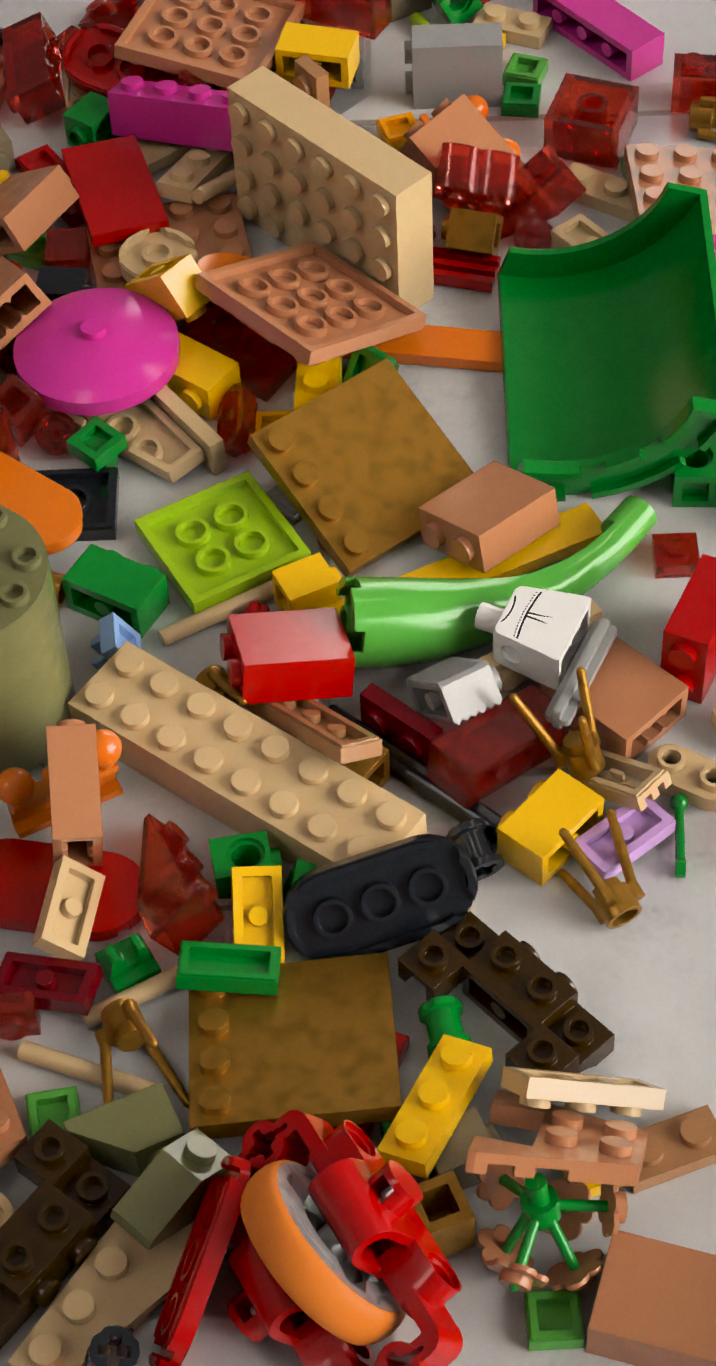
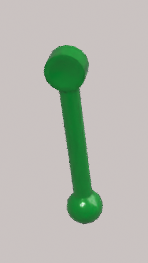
[669,793,689,878]

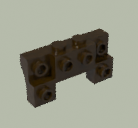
[398,911,615,1073]
[0,1119,131,1350]

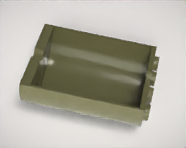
[0,505,76,773]

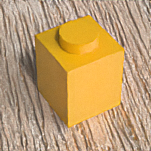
[271,552,342,611]

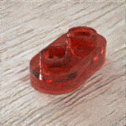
[217,383,258,457]

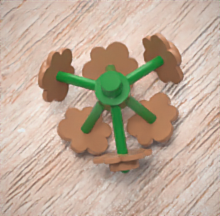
[476,1164,628,1292]

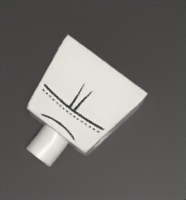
[474,586,591,690]

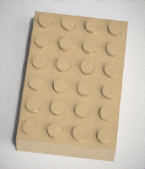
[227,66,434,309]

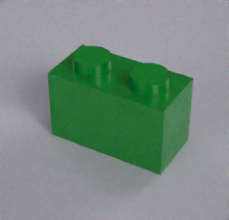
[62,544,170,639]

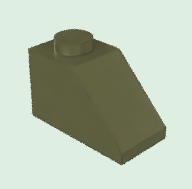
[63,1082,185,1177]
[110,1128,229,1250]

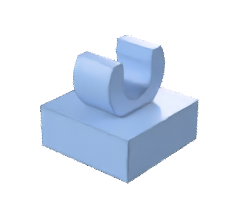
[90,612,142,670]

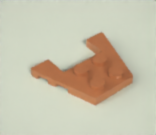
[465,1089,649,1187]

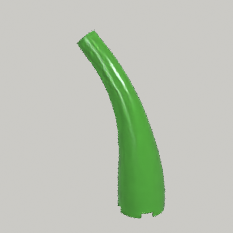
[336,495,657,669]

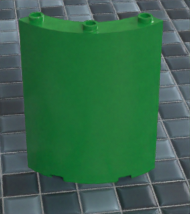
[497,182,716,502]

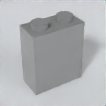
[404,22,503,109]

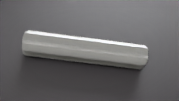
[544,618,618,729]

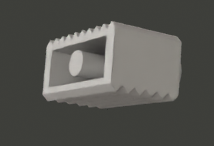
[406,656,503,725]

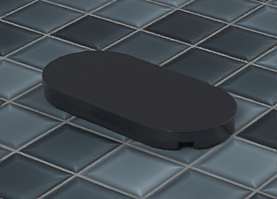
[282,834,478,960]

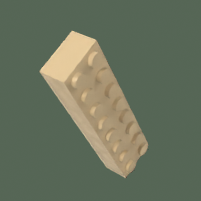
[67,641,428,868]

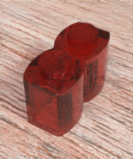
[432,142,520,214]

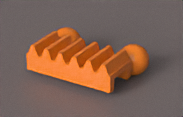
[0,729,123,839]

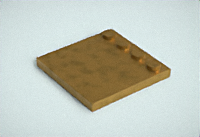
[247,358,474,577]
[189,952,402,1139]

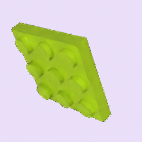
[134,470,311,614]

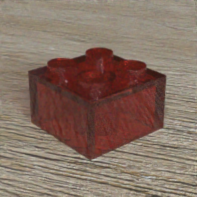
[543,73,639,170]

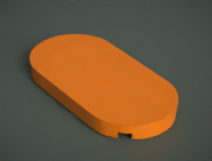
[0,451,83,555]

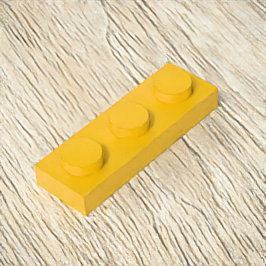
[377,1034,493,1179]

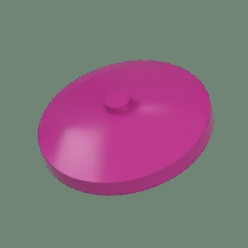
[13,288,180,416]

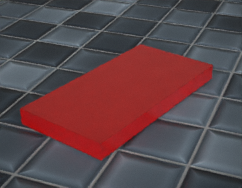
[61,134,170,247]

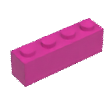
[533,0,665,82]
[107,76,233,152]

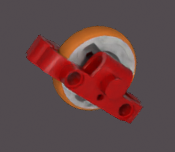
[227,1110,463,1366]

